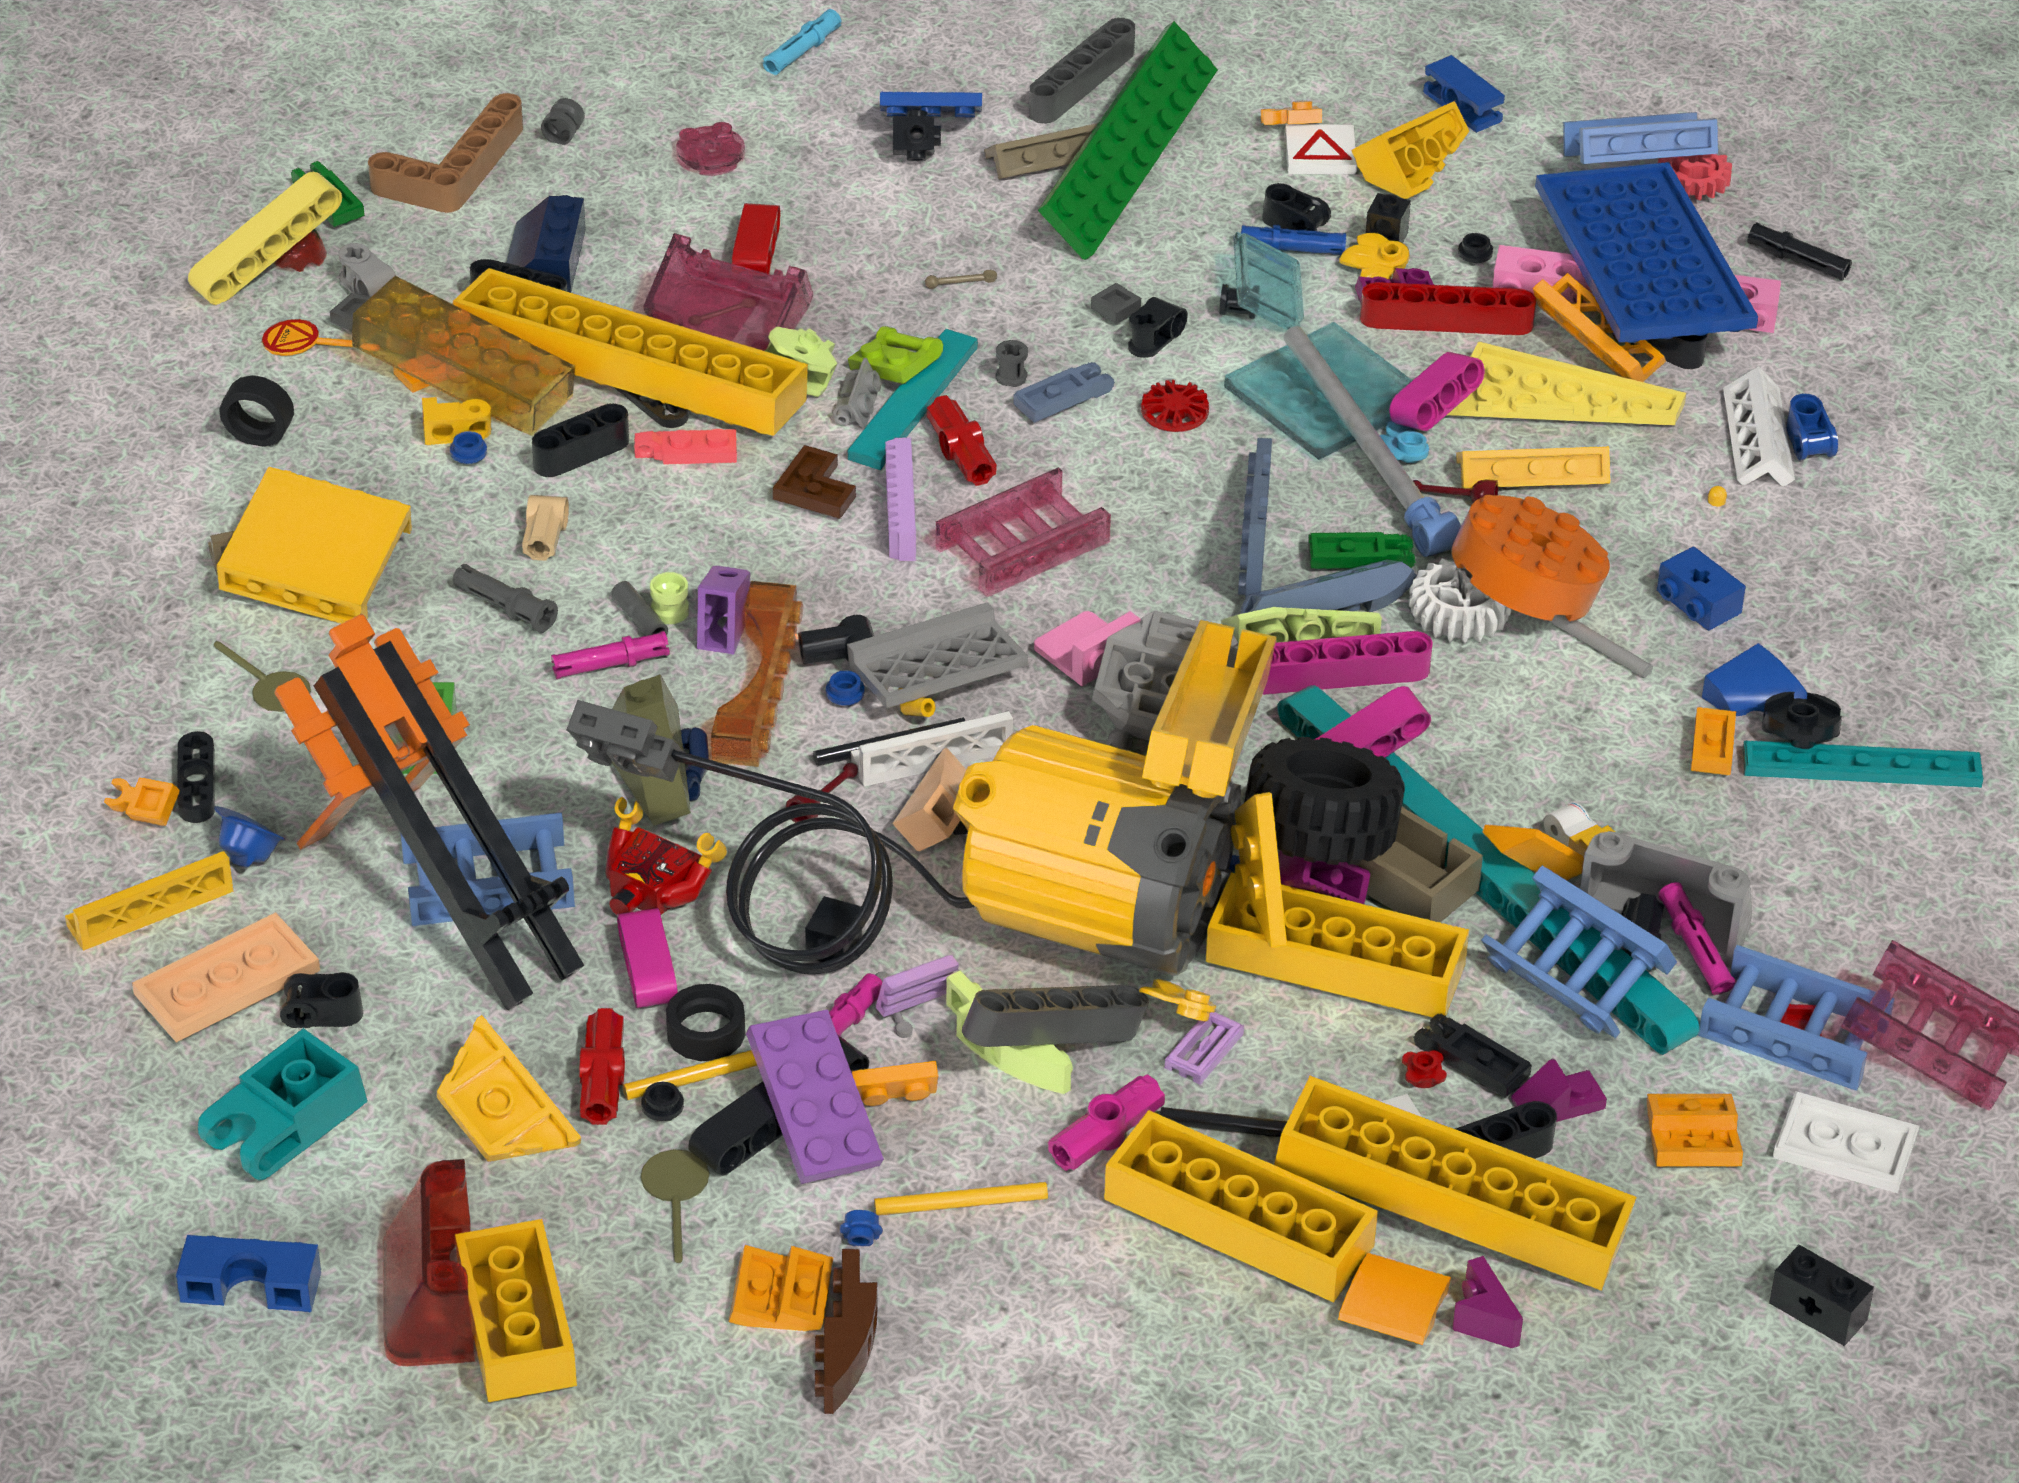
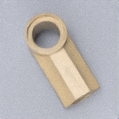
[522,495,569,561]

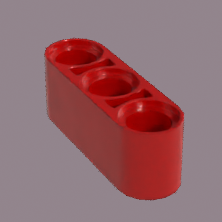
[732,203,781,279]

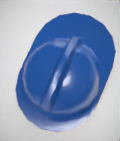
[214,806,286,868]

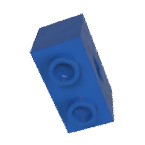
[1657,546,1746,631]

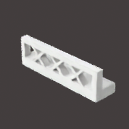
[1723,366,1795,486]
[851,711,1013,787]

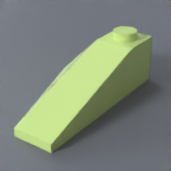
[1221,607,1382,647]

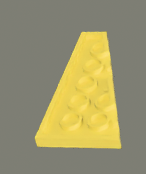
[1447,341,1686,425]

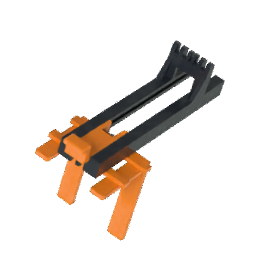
[274,614,584,1010]

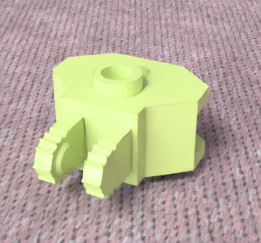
[765,327,838,397]

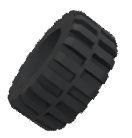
[1244,737,1405,865]

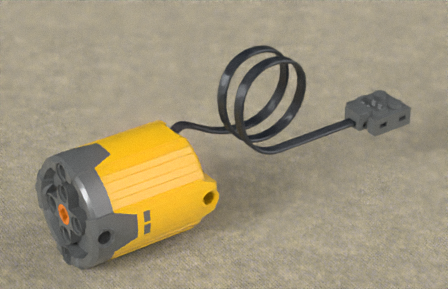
[566,700,1241,976]

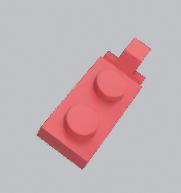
[634,429,737,464]

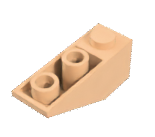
[892,748,966,852]

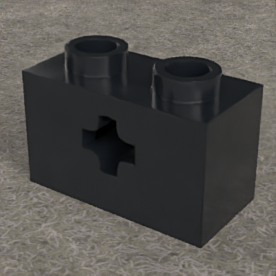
[1769,1244,1874,1346]

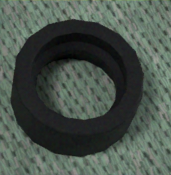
[219,375,294,447]
[666,984,746,1062]

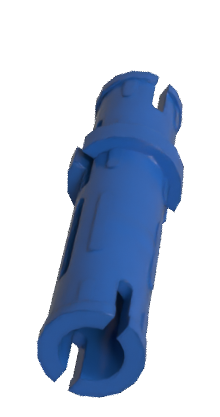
[1240,225,1346,255]

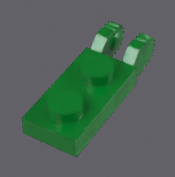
[291,161,365,227]
[1308,532,1416,569]

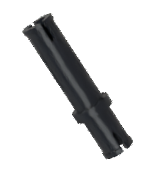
[1747,222,1852,281]

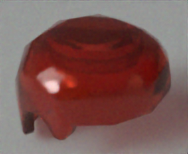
[274,229,327,272]

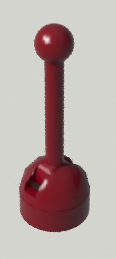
[1413,479,1499,503]
[786,763,858,823]

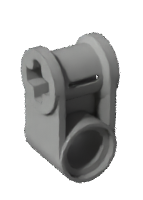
[339,243,399,298]

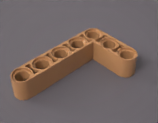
[368,93,523,213]

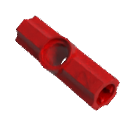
[927,395,997,486]
[580,1008,625,1125]

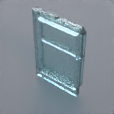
[1233,232,1304,330]

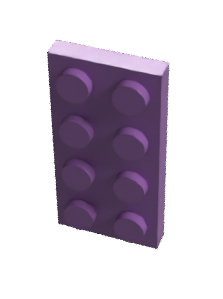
[746,1009,884,1184]

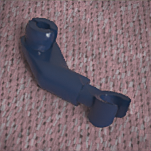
[681,727,709,801]

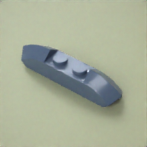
[1240,560,1417,614]

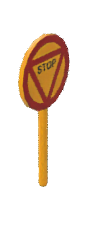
[262,319,382,356]

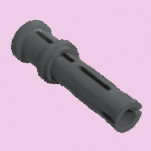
[453,564,558,633]

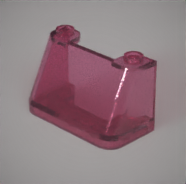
[643,233,814,351]

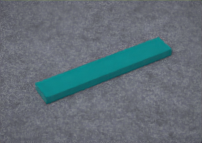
[848,329,978,470]
[1742,740,1984,788]

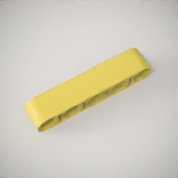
[188,171,342,305]

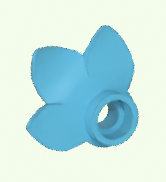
[1380,420,1429,463]

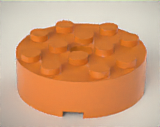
[1451,495,1610,621]

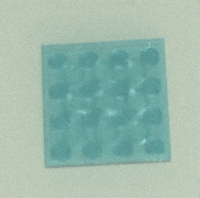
[1224,322,1413,460]

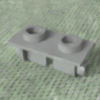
[833,358,881,430]

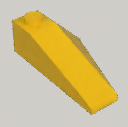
[1351,101,1469,199]

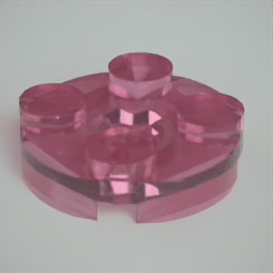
[676,122,745,176]

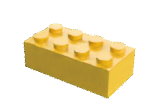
[455,1219,577,1402]

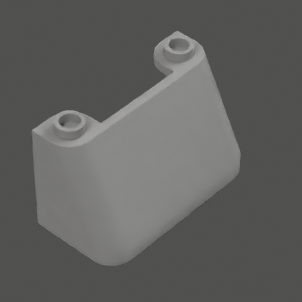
[1580,831,1752,968]

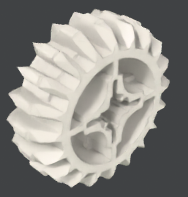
[1409,558,1511,644]

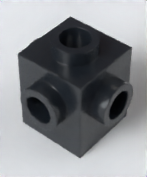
[893,110,941,161]

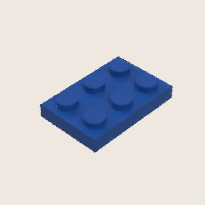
[880,92,982,118]

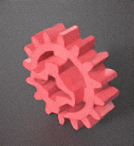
[1658,154,1732,200]

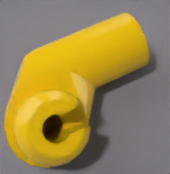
[898,688,936,717]

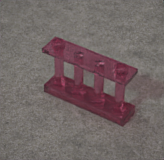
[936,467,1111,597]
[1841,940,2019,1111]

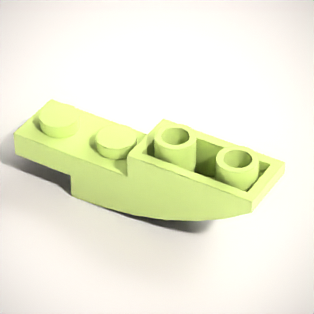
[946,971,1073,1094]

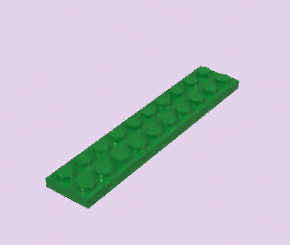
[1038,21,1218,260]

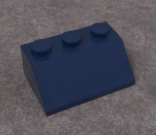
[506,195,586,293]

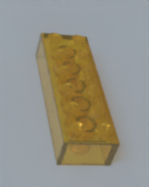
[352,276,575,436]

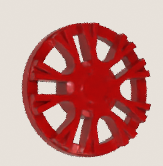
[1141,380,1209,432]

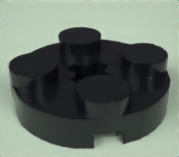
[1762,692,1842,749]

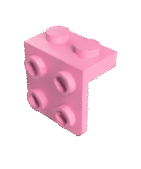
[1034,611,1141,686]

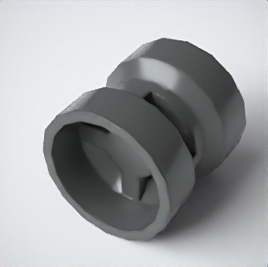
[541,98,585,145]

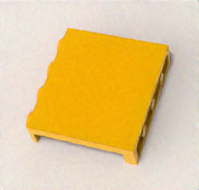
[217,467,412,624]

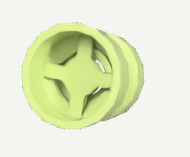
[650,572,689,624]

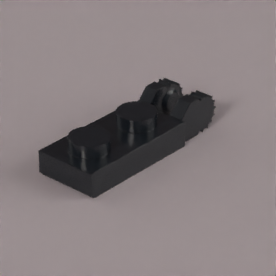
[1413,1013,1532,1098]

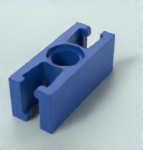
[1423,55,1505,133]

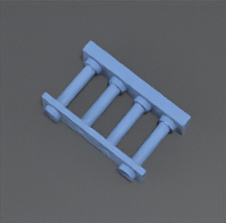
[1563,112,1718,164]
[400,812,575,926]
[1481,865,1677,1039]
[1698,945,1895,1091]

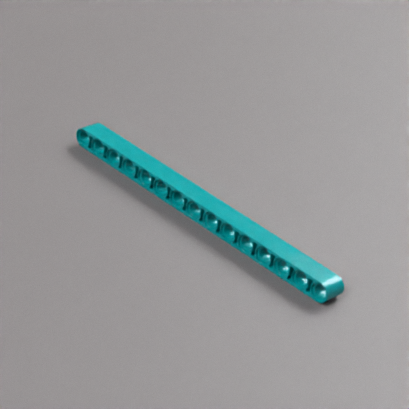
[1277,685,1700,1055]

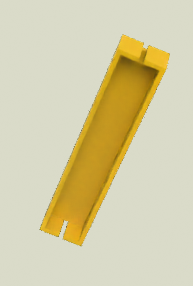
[1142,620,1277,798]

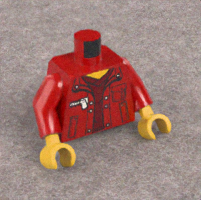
[605,797,727,915]

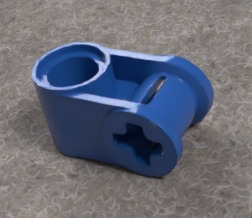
[1786,393,1838,460]

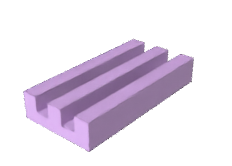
[876,955,959,1017]
[1164,1012,1244,1085]

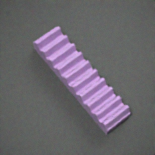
[885,438,916,561]

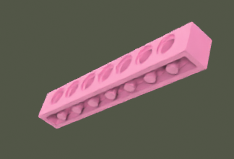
[1493,245,1781,333]

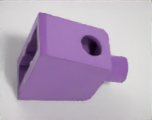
[697,566,751,655]

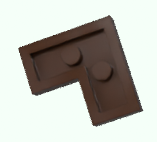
[773,445,856,519]

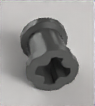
[996,340,1028,387]

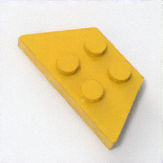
[1231,792,1287,948]
[437,1015,582,1162]

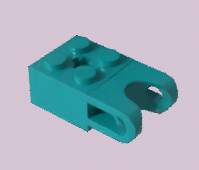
[198,1028,368,1180]

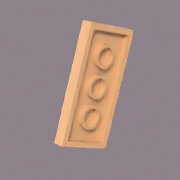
[132,912,320,1042]

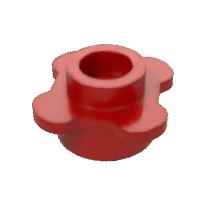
[1402,1050,1447,1088]

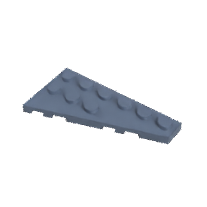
[1238,438,1272,599]

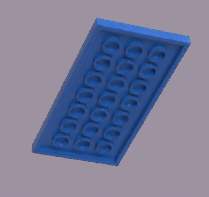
[1535,162,1758,343]

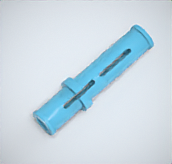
[762,9,842,75]

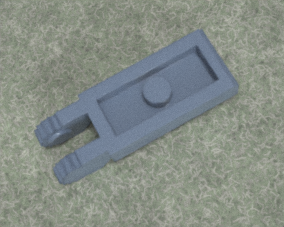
[1013,362,1115,423]

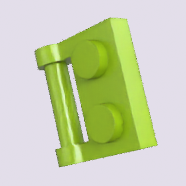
[848,326,943,384]

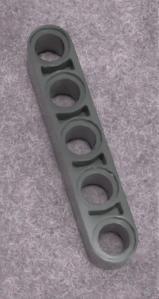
[1029,17,1135,124]
[962,985,1149,1047]

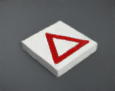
[1285,124,1357,174]

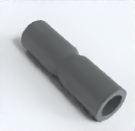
[611,581,668,636]

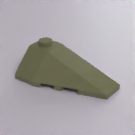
[612,674,691,826]

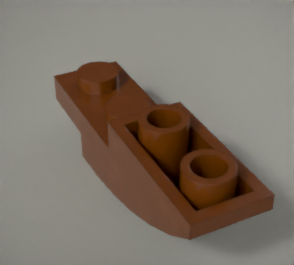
[815,1249,878,1414]

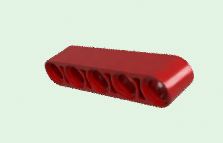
[1360,282,1537,335]

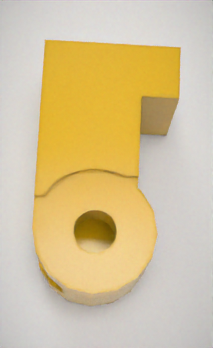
[422,397,492,445]

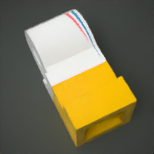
[1544,802,1615,856]

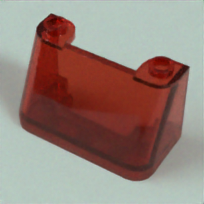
[383,1159,475,1367]

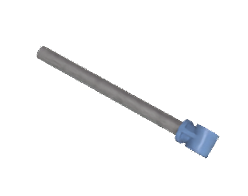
[1283,326,1461,557]

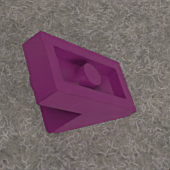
[1511,1058,1607,1122]
[1452,1256,1523,1348]

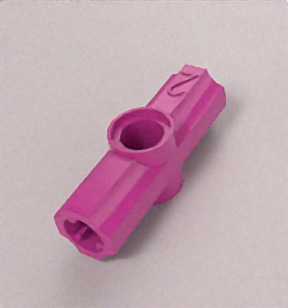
[1048,1074,1165,1171]

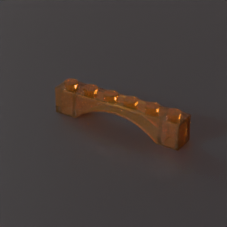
[711,581,803,767]

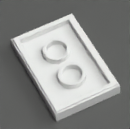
[1773,1091,1920,1193]

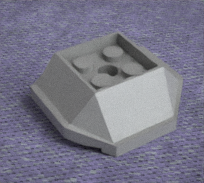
[1092,610,1238,741]

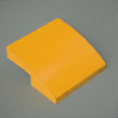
[1647,1094,1743,1167]
[728,1245,833,1331]
[1338,1253,1451,1345]

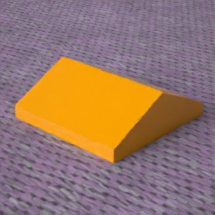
[1482,824,1584,880]

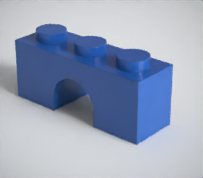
[176,1235,321,1312]

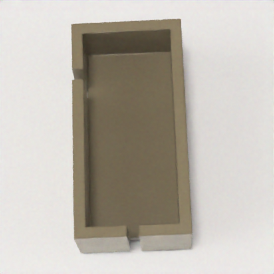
[1354,807,1483,922]

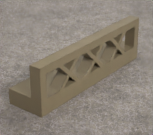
[984,123,1098,180]

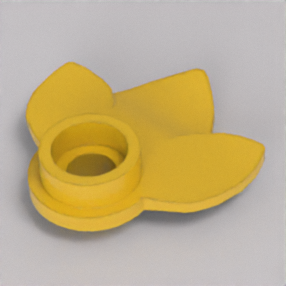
[1339,233,1410,279]
[1139,979,1216,1021]

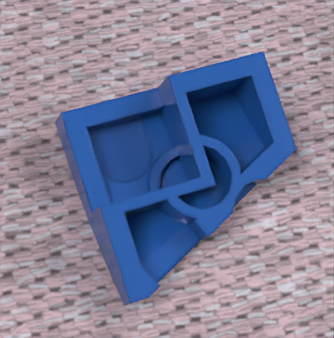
[1702,643,1807,716]

